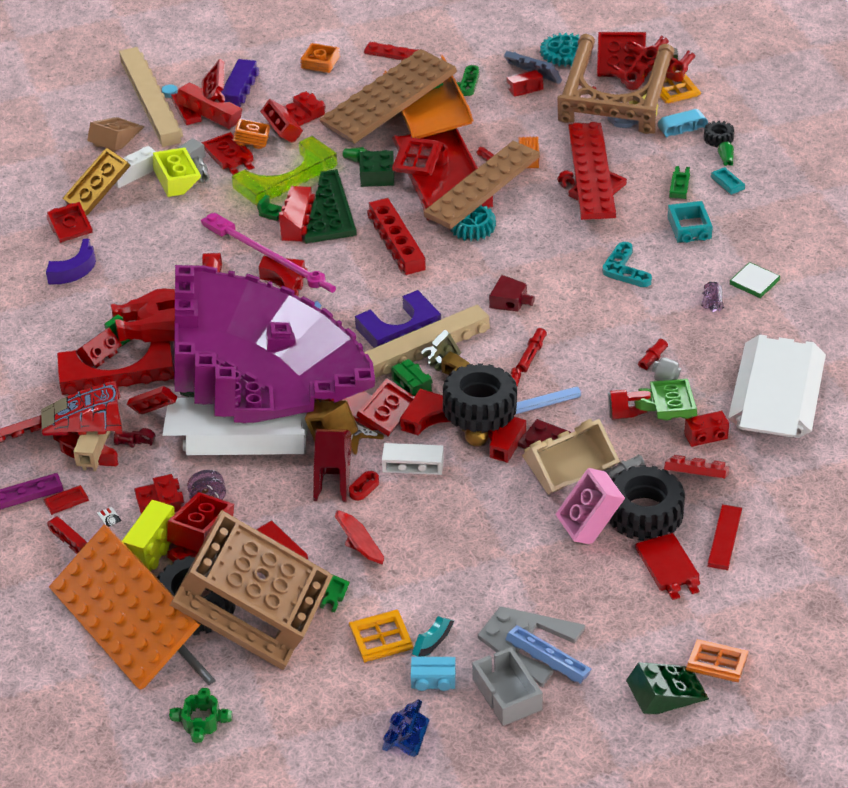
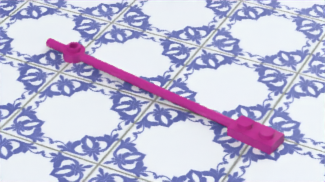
[201,213,336,293]

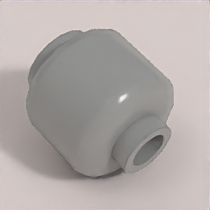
[652,357,681,381]

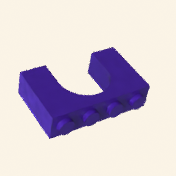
[355,290,441,348]

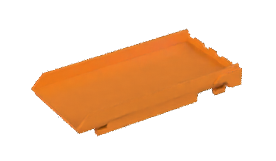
[383,55,474,138]

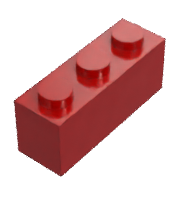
[260,98,303,143]

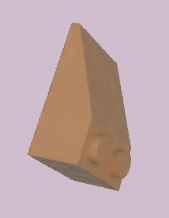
[87,117,144,152]

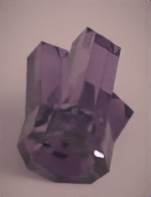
[701,282,724,312]

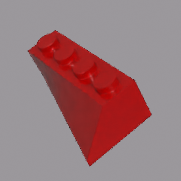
[279,186,315,242]

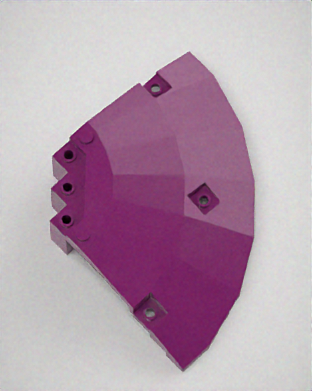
[174,265,375,423]

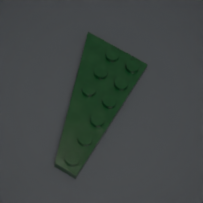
[305,169,357,244]

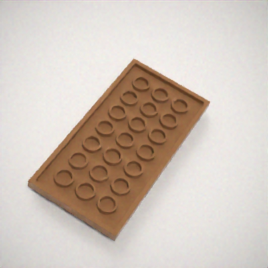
[319,49,458,144]

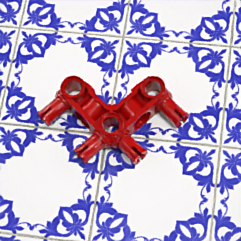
[610,35,696,90]

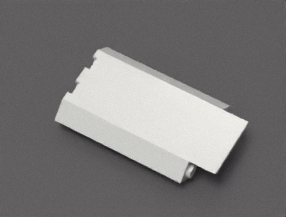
[728,335,826,438]
[162,397,308,455]

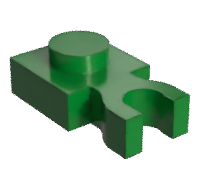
[320,574,350,613]

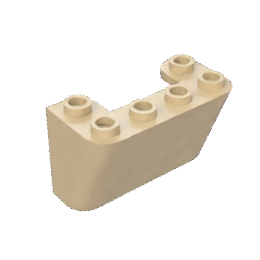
[522,419,620,495]

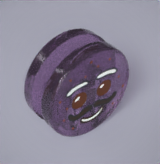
[187,470,226,500]

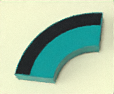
[412,616,454,657]

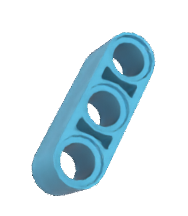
[657,109,708,137]

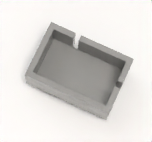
[472,647,543,726]

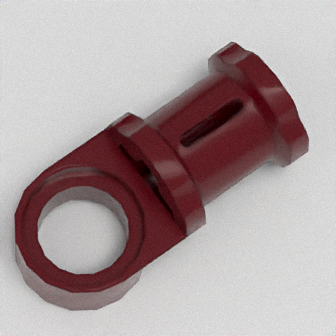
[114,428,156,448]

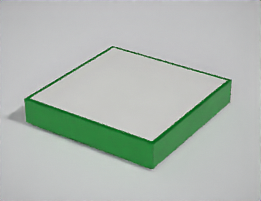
[730,262,780,298]

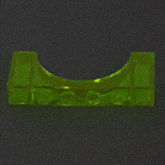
[231,136,338,206]

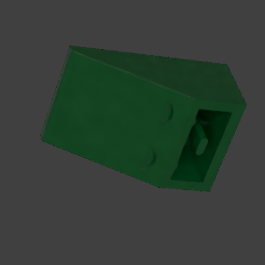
[626,662,709,714]

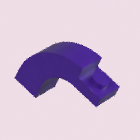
[46,239,96,285]

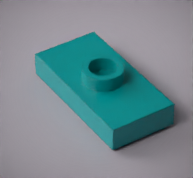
[711,167,745,195]

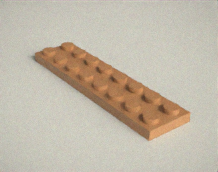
[424,140,540,229]

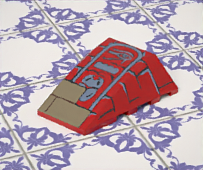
[41,381,123,436]

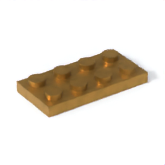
[62,147,131,216]

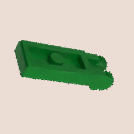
[669,166,690,199]

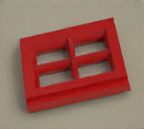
[392,137,443,176]

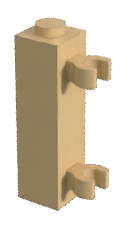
[74,431,111,472]

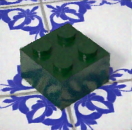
[360,150,394,187]

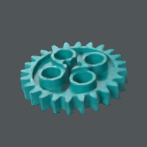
[540,32,579,67]

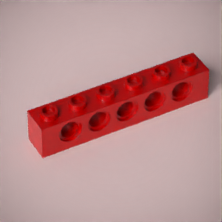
[367,198,426,275]

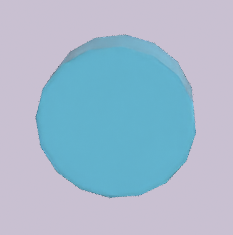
[162,84,178,98]

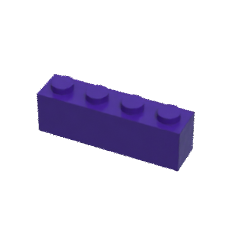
[221,59,259,107]

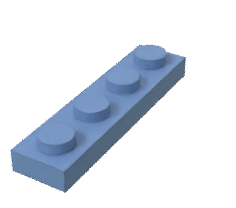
[506,625,591,684]

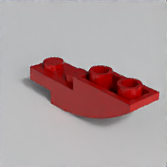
[53,432,119,467]

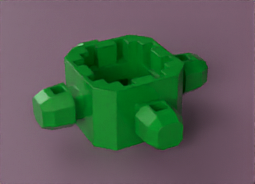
[169,688,233,743]

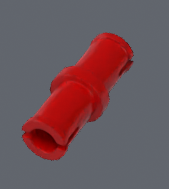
[638,338,668,370]

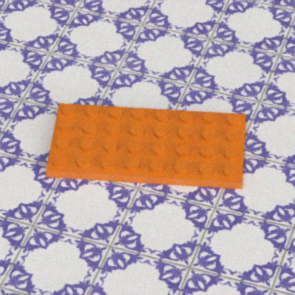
[49,524,200,690]

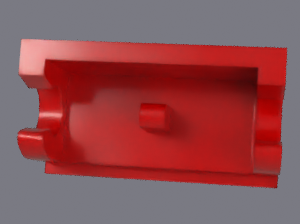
[506,70,544,97]

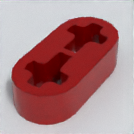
[349,471,379,501]

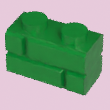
[391,359,433,396]

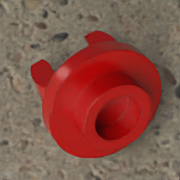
[557,170,575,188]

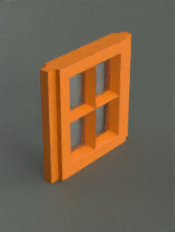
[686,639,749,683]

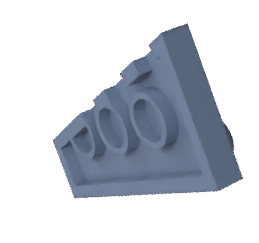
[504,51,562,84]

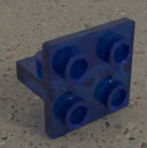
[382,699,430,757]

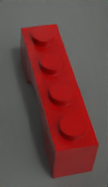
[176,82,243,129]

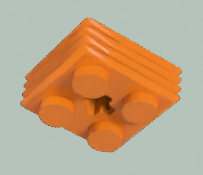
[300,43,340,73]
[233,119,271,149]

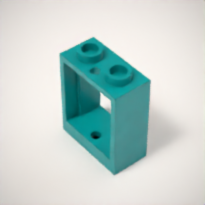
[667,201,713,243]

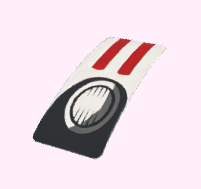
[97,507,121,527]

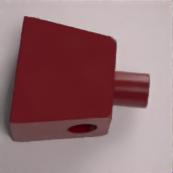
[489,275,535,312]

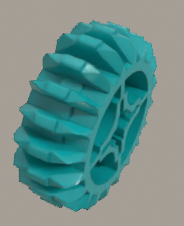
[450,205,496,241]

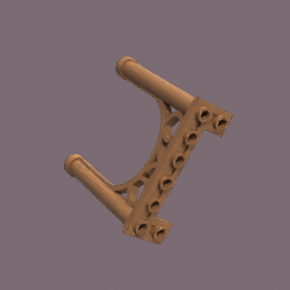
[557,34,674,134]

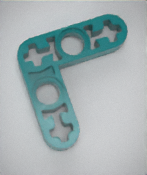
[602,242,652,287]

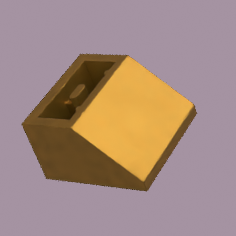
[305,400,358,442]

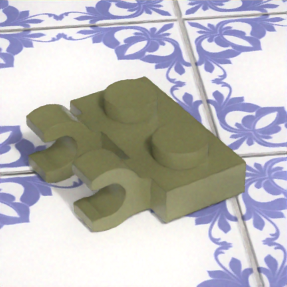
[422,330,462,371]

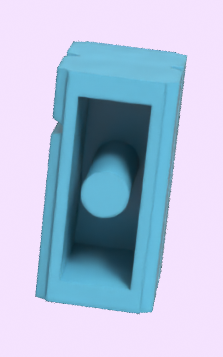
[411,657,456,691]

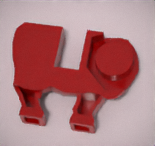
[111,288,175,343]

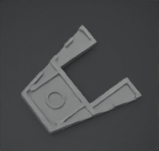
[478,606,585,687]

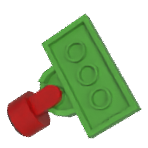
[608,379,697,420]

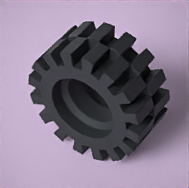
[704,120,734,147]

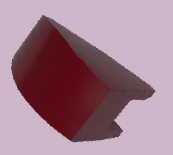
[313,429,352,502]

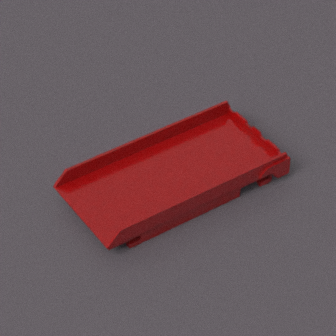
[392,128,493,220]

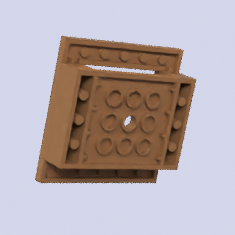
[170,510,333,670]

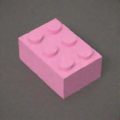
[555,468,625,544]

